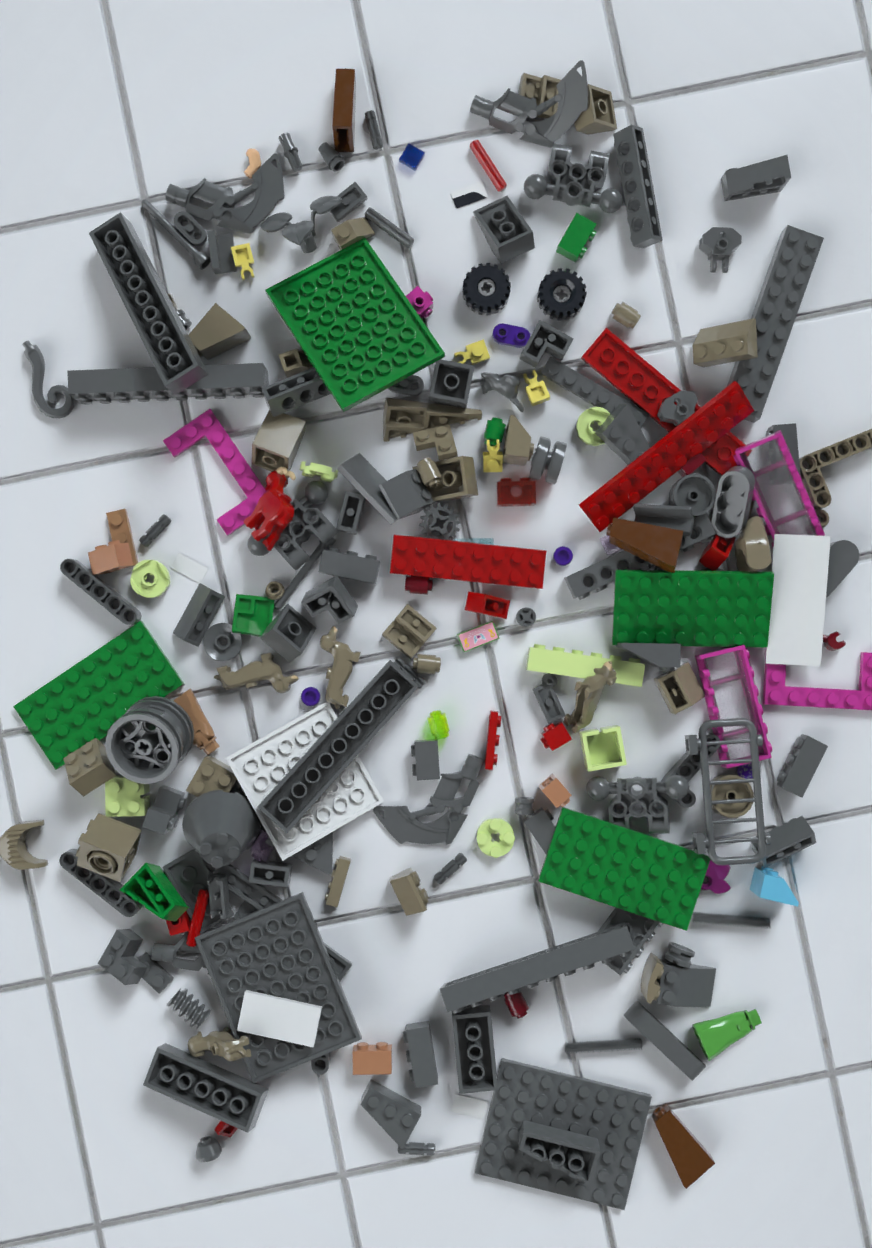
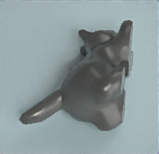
[480,372,524,412]

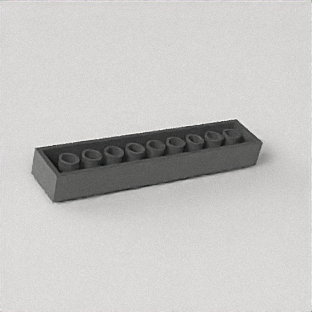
[89,212,209,395]
[727,225,824,423]
[67,363,269,404]
[257,660,419,833]
[440,923,635,1014]

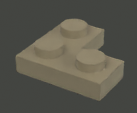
[412,424,458,461]

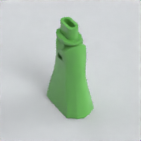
[692,1009,762,1061]

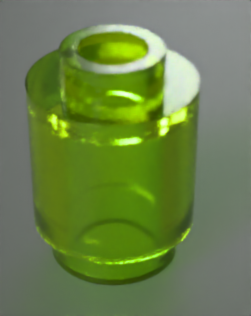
[427,710,450,740]

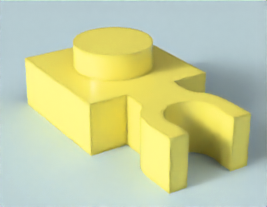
[231,243,254,280]
[454,339,490,365]
[523,370,550,406]
[483,440,503,472]

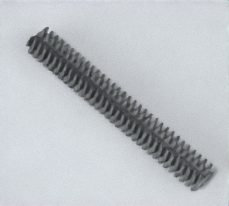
[692,912,771,929]
[565,1038,642,1054]

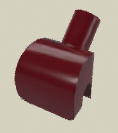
[823,631,846,651]

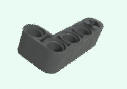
[661,733,720,808]

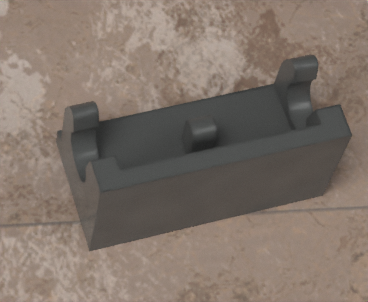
[207,874,230,919]

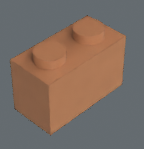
[88,540,133,575]
[539,773,572,808]
[352,1042,392,1075]

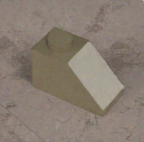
[331,217,375,250]

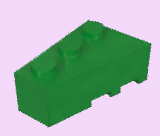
[120,863,189,922]

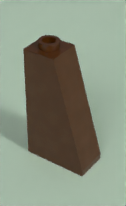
[332,68,356,152]
[606,518,683,573]
[651,1103,715,1189]

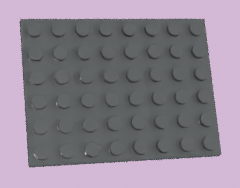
[195,892,362,1084]
[475,1058,652,1210]

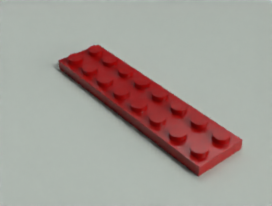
[390,535,547,589]

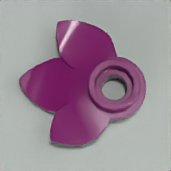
[701,860,731,894]

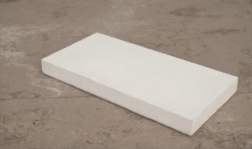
[237,990,322,1047]

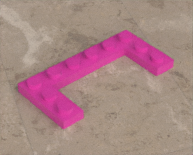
[163,409,266,536]
[763,647,872,710]

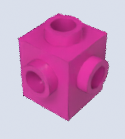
[406,286,433,319]

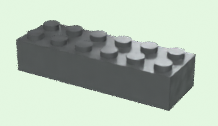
[143,1043,269,1133]

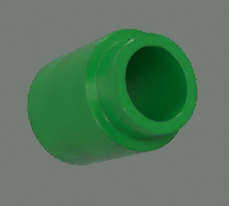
[483,417,506,446]

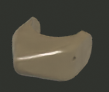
[735,516,772,571]
[0,820,48,870]

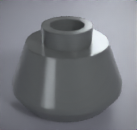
[195,1136,222,1162]

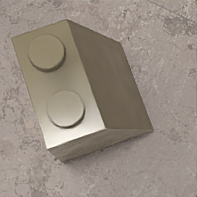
[189,303,251,360]
[252,410,306,472]

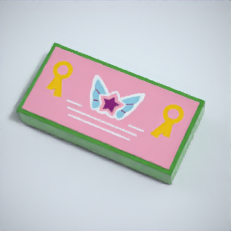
[457,621,500,652]

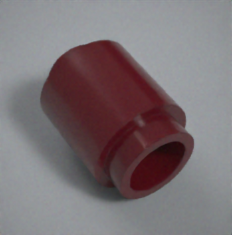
[405,576,433,595]
[503,991,529,1019]

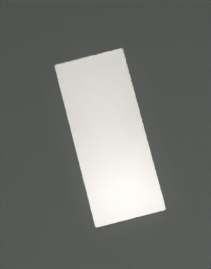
[766,534,831,666]

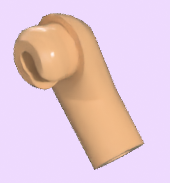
[244,148,261,179]

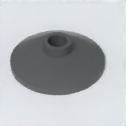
[203,623,242,661]

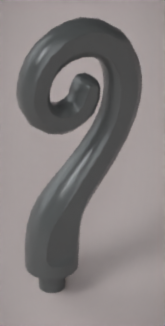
[22,340,75,419]

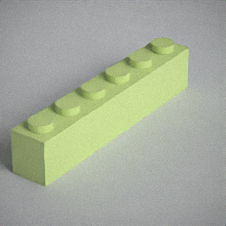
[526,644,645,687]

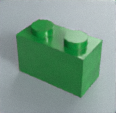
[556,213,597,263]

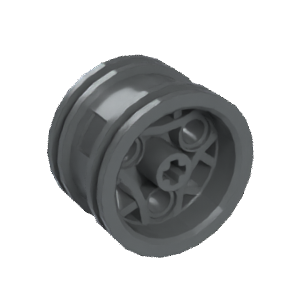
[105,696,194,784]

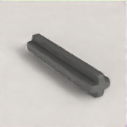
[365,207,414,248]

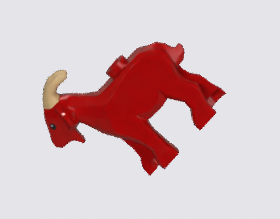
[243,467,296,551]

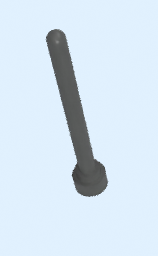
[141,199,211,270]
[274,538,336,610]

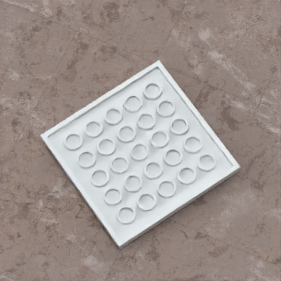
[226,702,384,861]

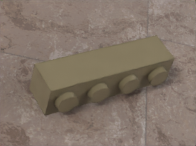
[325,856,351,907]

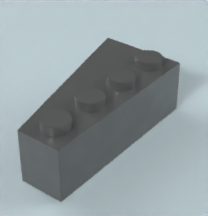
[518,1120,600,1187]

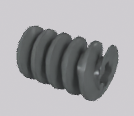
[167,988,211,1029]

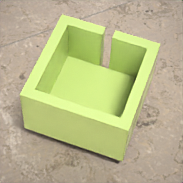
[579,725,627,772]
[105,775,150,817]

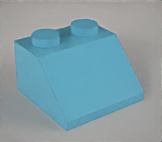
[750,866,799,907]

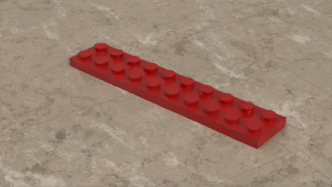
[581,328,753,477]
[579,381,755,532]

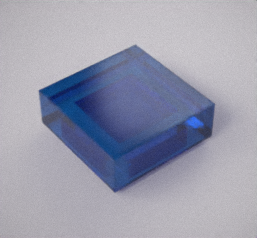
[399,143,425,171]

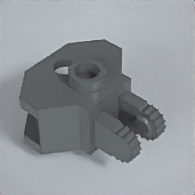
[699,227,742,273]
[657,390,698,426]

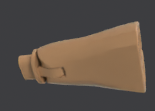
[174,688,220,755]

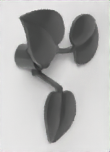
[260,196,343,253]

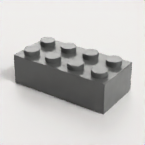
[452,1005,498,1094]

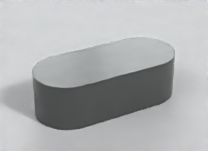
[711,466,755,538]
[826,540,859,598]

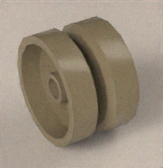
[710,774,754,818]

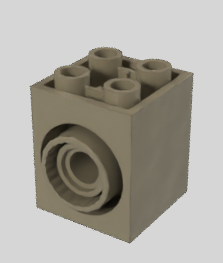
[76,813,142,882]

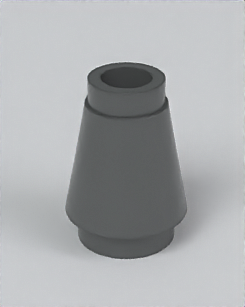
[318,142,345,172]

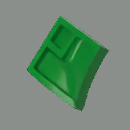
[232,594,275,637]

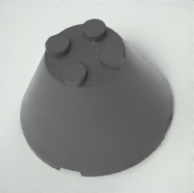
[182,790,261,868]

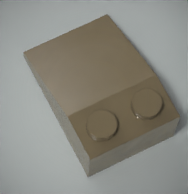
[413,456,478,502]

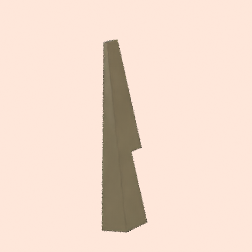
[383,397,482,442]

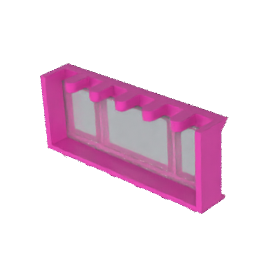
[733,430,825,549]
[695,645,772,769]

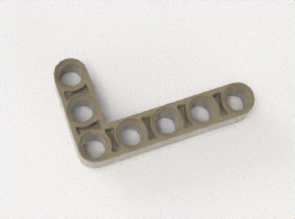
[799,429,872,510]

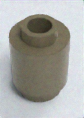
[611,302,641,329]
[417,458,442,488]
[413,654,441,674]

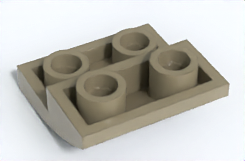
[641,953,664,1004]

